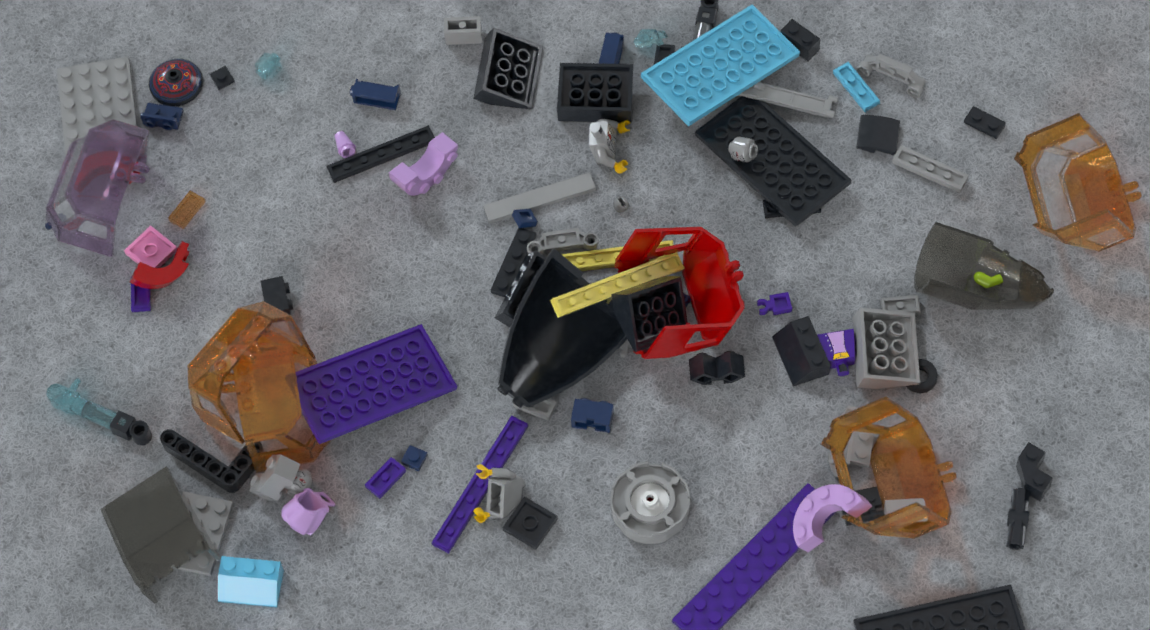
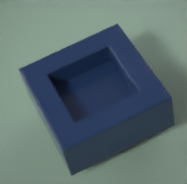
[512,209,538,228]
[401,445,428,471]

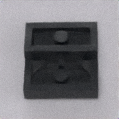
[856,115,900,155]

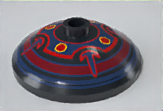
[149,59,203,107]

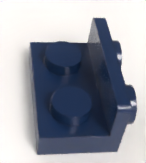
[140,103,184,130]

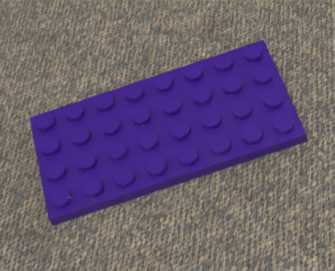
[284,324,458,444]

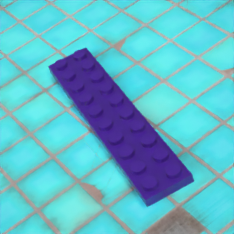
[672,483,837,630]

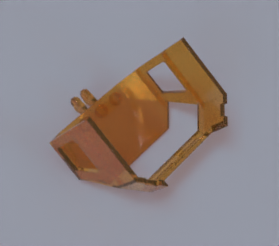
[218,330,331,473]
[821,396,957,539]

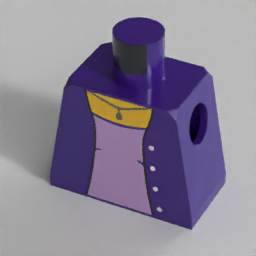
[817,329,855,376]

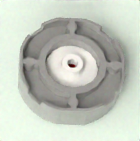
[610,461,690,544]

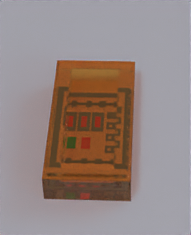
[168,190,206,229]

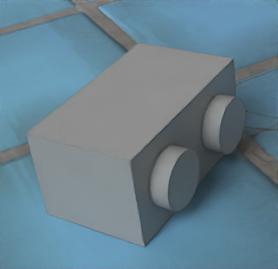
[444,16,482,45]

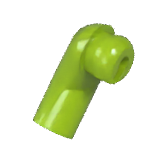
[973,271,1003,288]

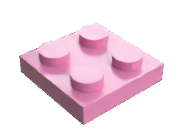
[124,225,177,268]

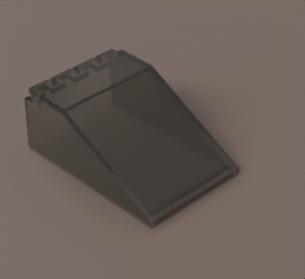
[100,466,221,604]

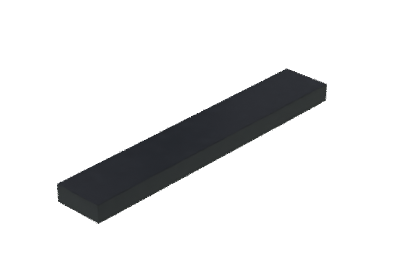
[326,125,435,183]

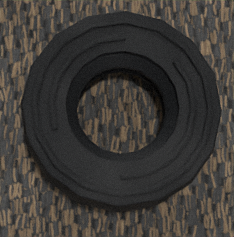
[906,359,938,393]

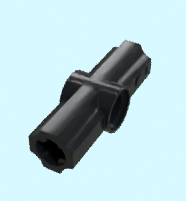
[1006,488,1030,550]

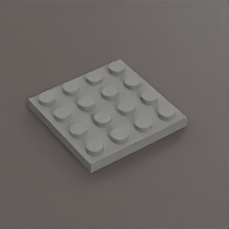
[134,486,234,576]

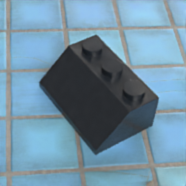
[772,316,830,387]

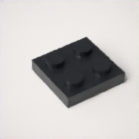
[502,496,558,550]

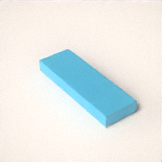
[833,62,880,112]

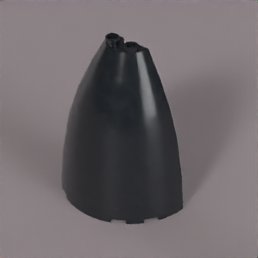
[497,249,627,408]

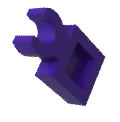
[757,292,792,315]

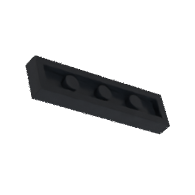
[490,227,536,297]

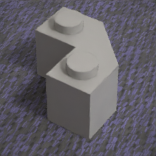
[249,454,300,501]

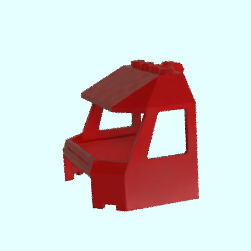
[615,227,745,359]

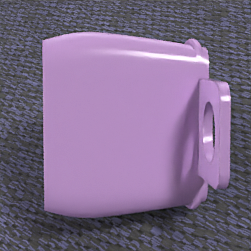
[281,488,335,535]

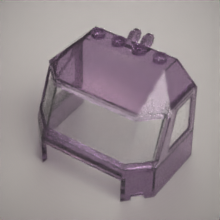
[46,119,150,257]

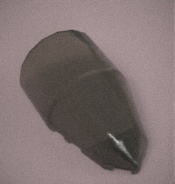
[914,222,1054,310]

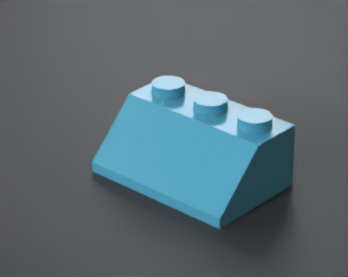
[218,556,284,607]

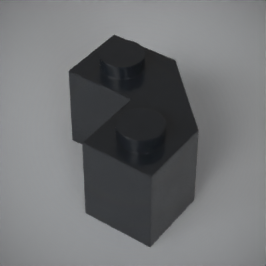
[689,351,745,385]
[1016,442,1053,502]

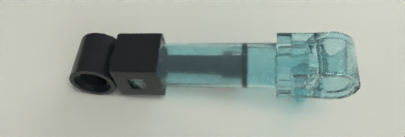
[46,378,152,446]

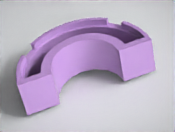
[389,132,458,196]
[793,484,872,552]

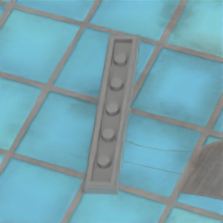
[483,172,596,224]

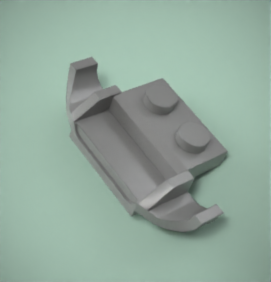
[827,405,874,480]

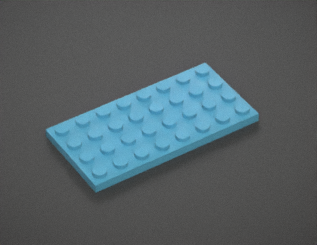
[641,5,800,127]

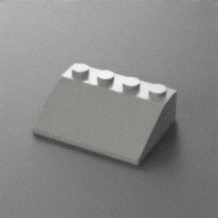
[852,308,920,389]

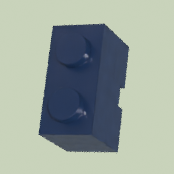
[571,398,614,433]

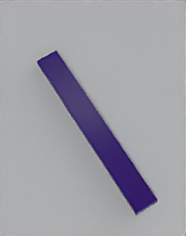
[431,415,529,554]

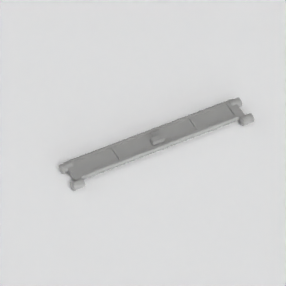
[739,82,838,119]

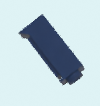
[599,32,624,64]
[350,79,401,110]

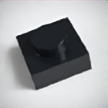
[210,66,235,90]

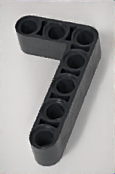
[160,429,265,493]

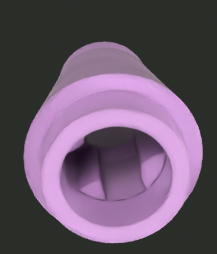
[334,131,356,158]

